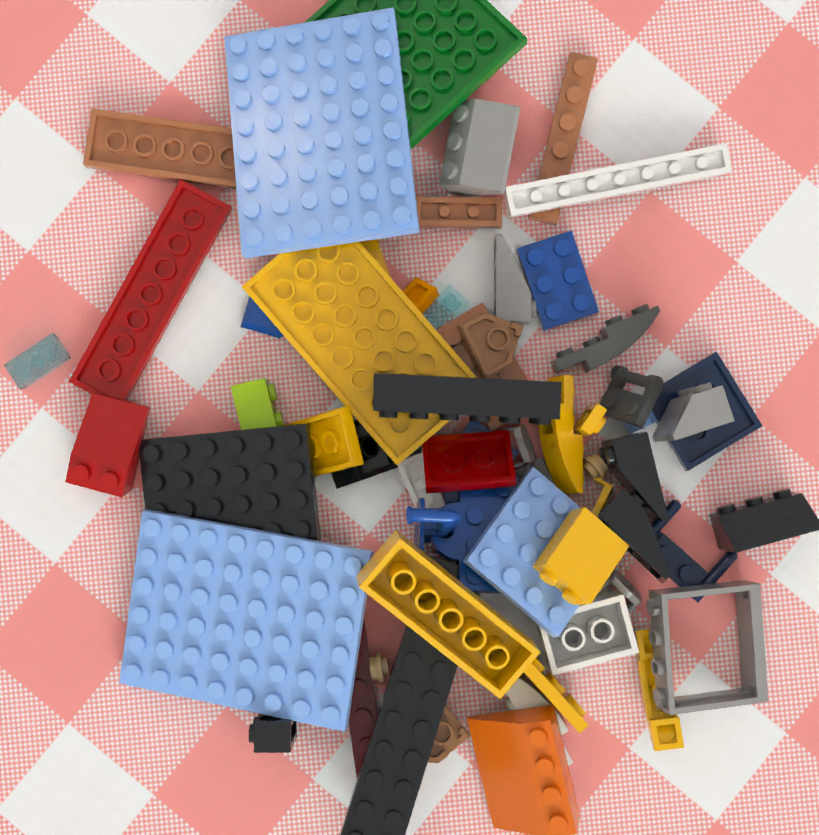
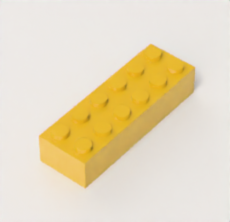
[356,530,541,699]

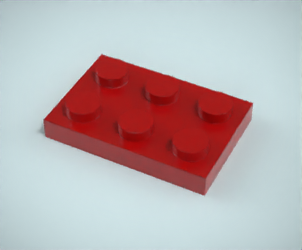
[422,430,516,494]

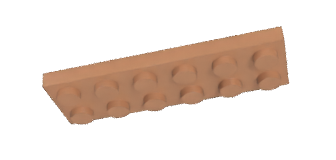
[83,108,236,189]

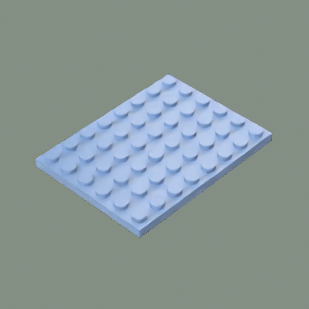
[224,7,420,259]
[119,509,374,732]

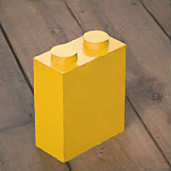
[532,507,629,605]

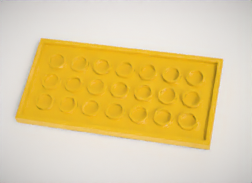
[242,242,477,466]

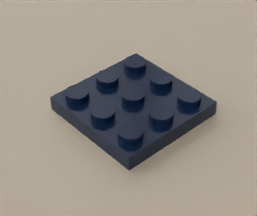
[652,352,762,471]

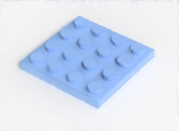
[463,467,581,637]

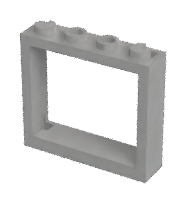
[647,580,769,715]

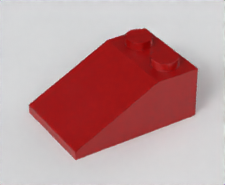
[65,392,150,497]

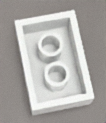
[536,590,639,676]

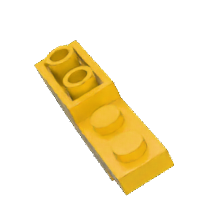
[538,375,584,495]

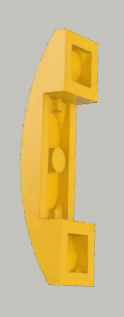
[635,629,684,751]

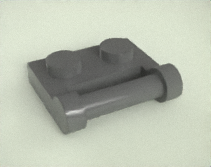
[599,365,663,429]

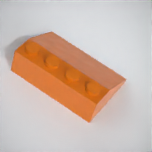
[467,705,580,835]

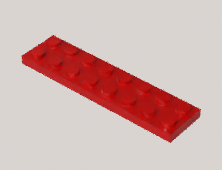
[69,179,233,401]

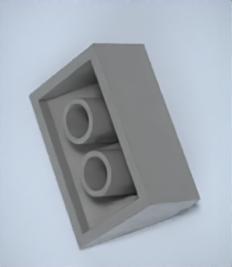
[439,99,520,197]
[652,382,735,442]

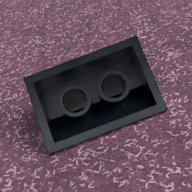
[709,488,819,553]

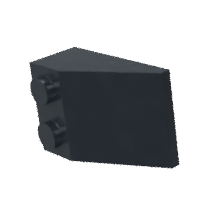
[599,432,669,521]
[598,489,670,584]

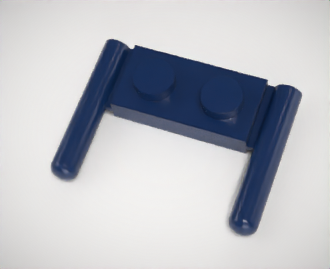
[651,500,738,603]

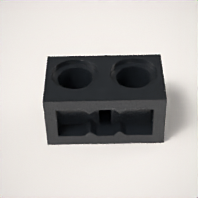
[249,714,297,753]

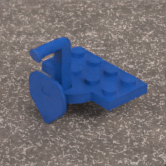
[406,476,518,594]

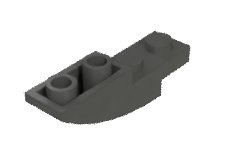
[551,304,660,373]

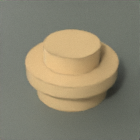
[583,453,609,480]
[369,652,389,682]

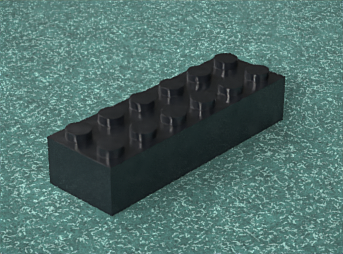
[373,373,562,425]

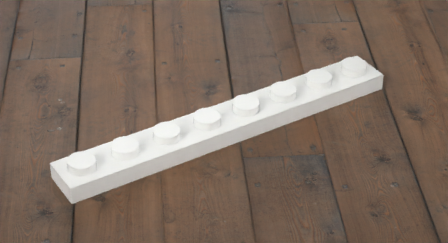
[504,143,732,218]

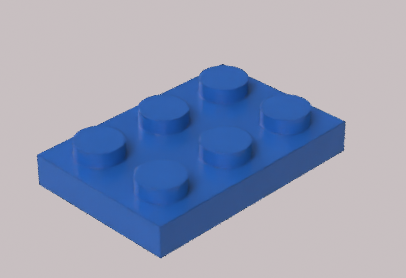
[516,230,599,331]

